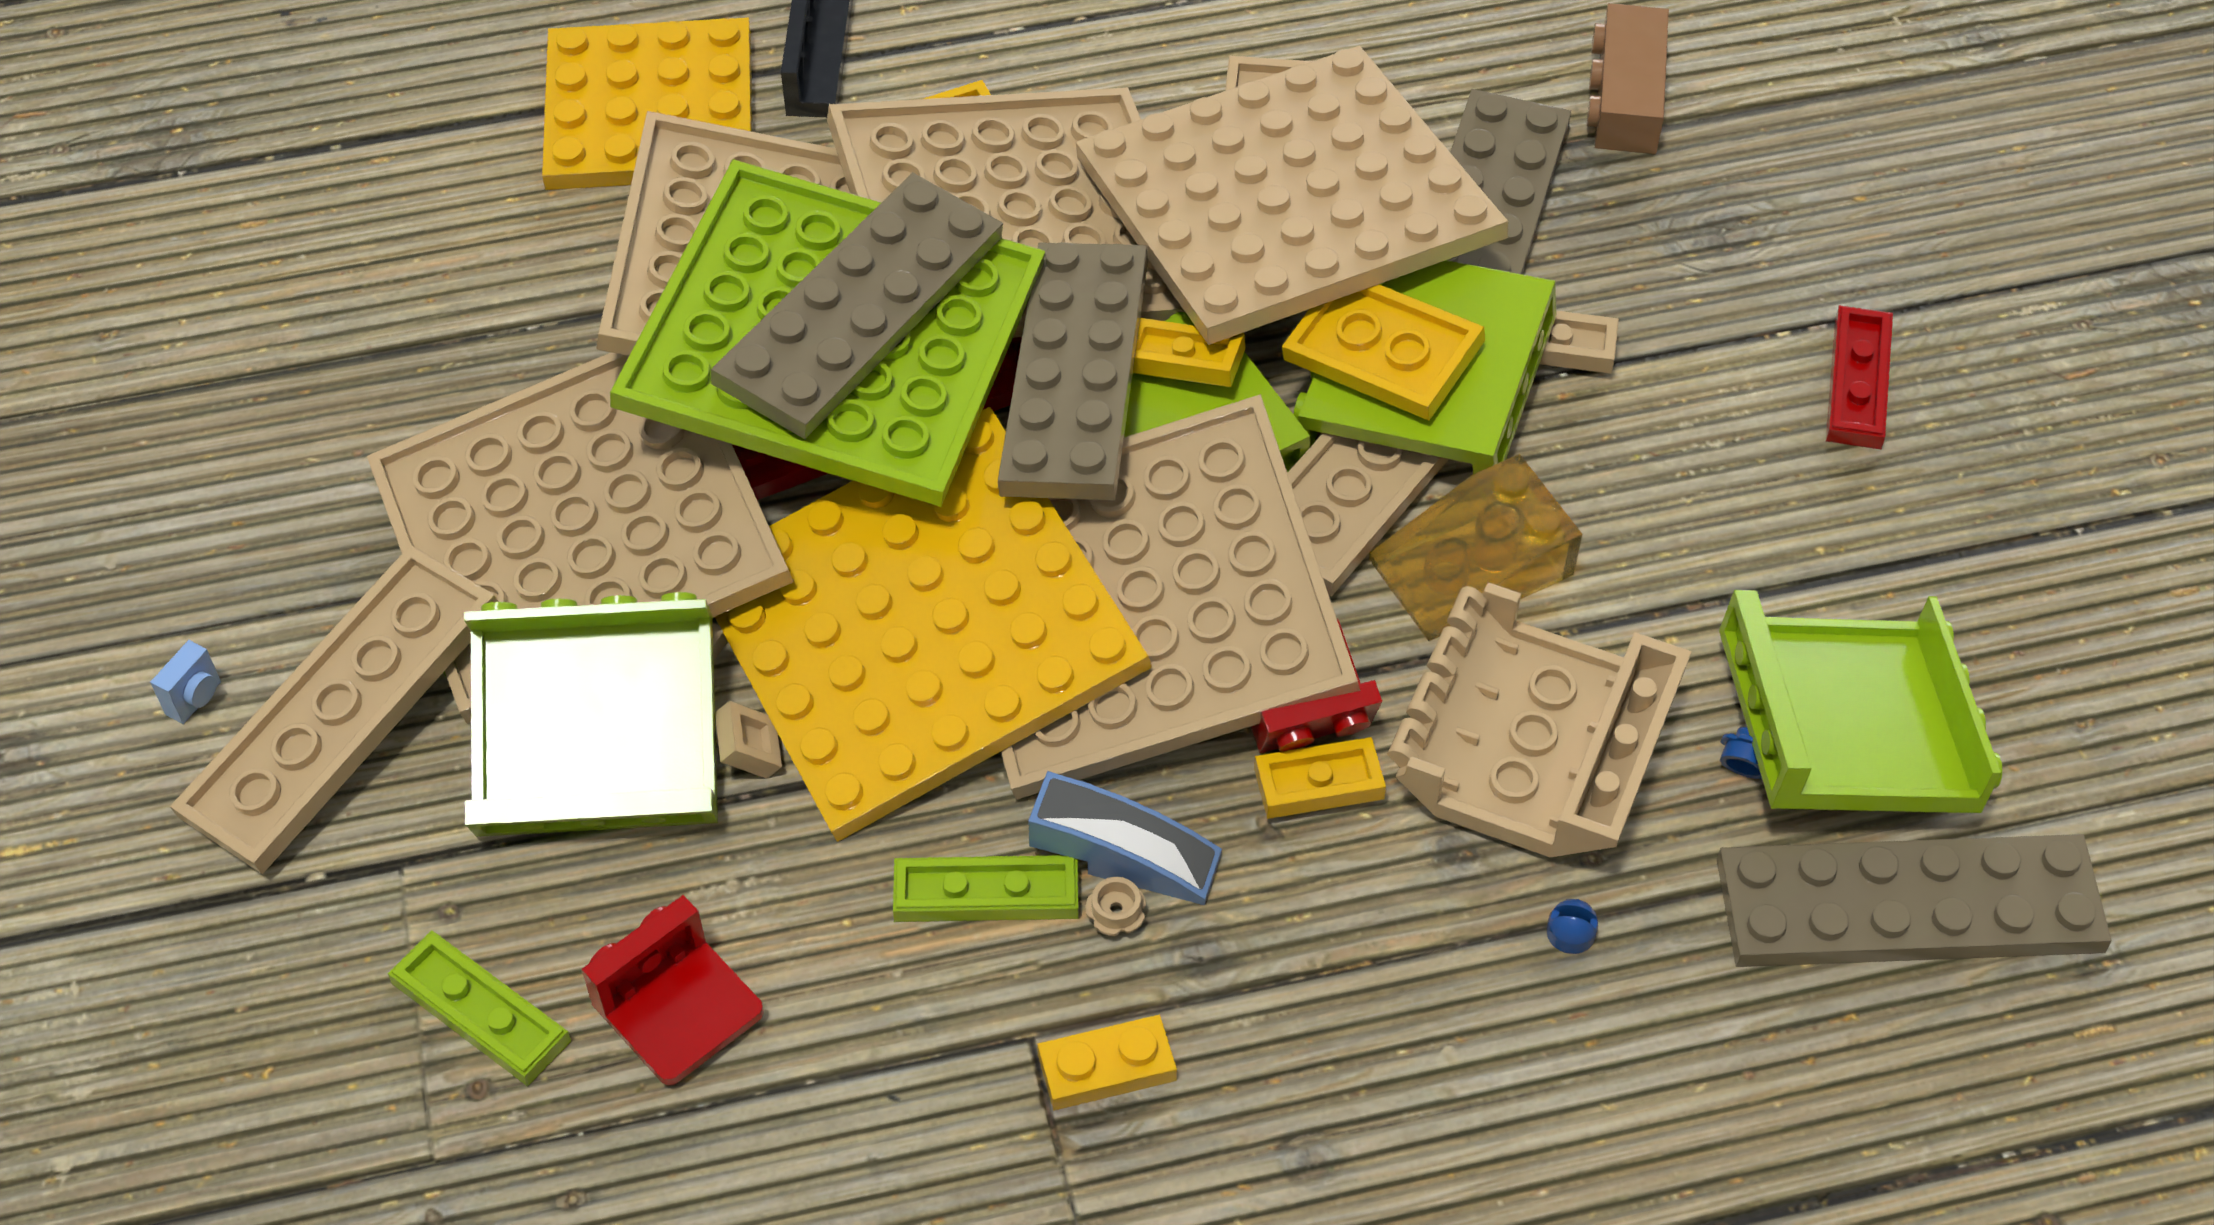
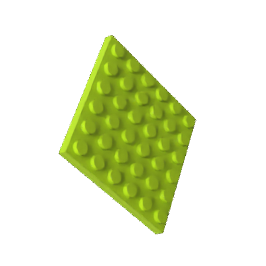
[610,159,1045,507]

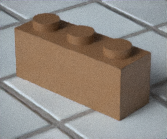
[1587,3,1669,154]

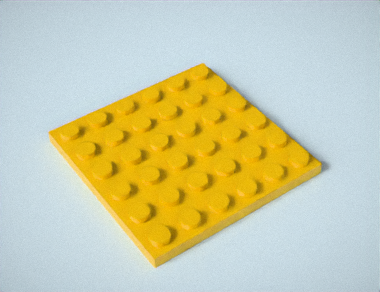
[715,407,1152,842]

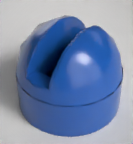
[1546,899,1598,954]

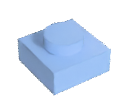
[150,640,221,724]

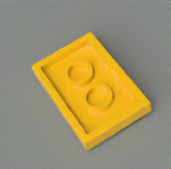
[1282,284,1485,421]

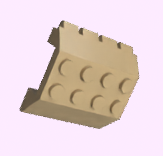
[1387,583,1692,857]

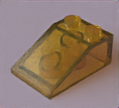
[1369,454,1583,641]

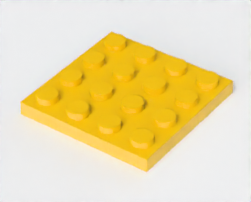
[542,17,752,190]

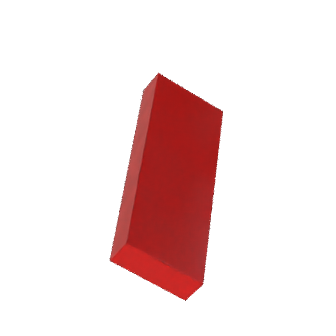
[1826,305,1893,450]

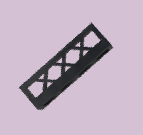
[781,0,853,118]

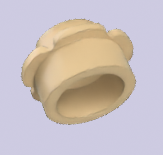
[1085,877,1146,936]

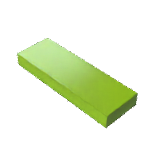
[893,855,1078,922]
[388,930,571,1087]

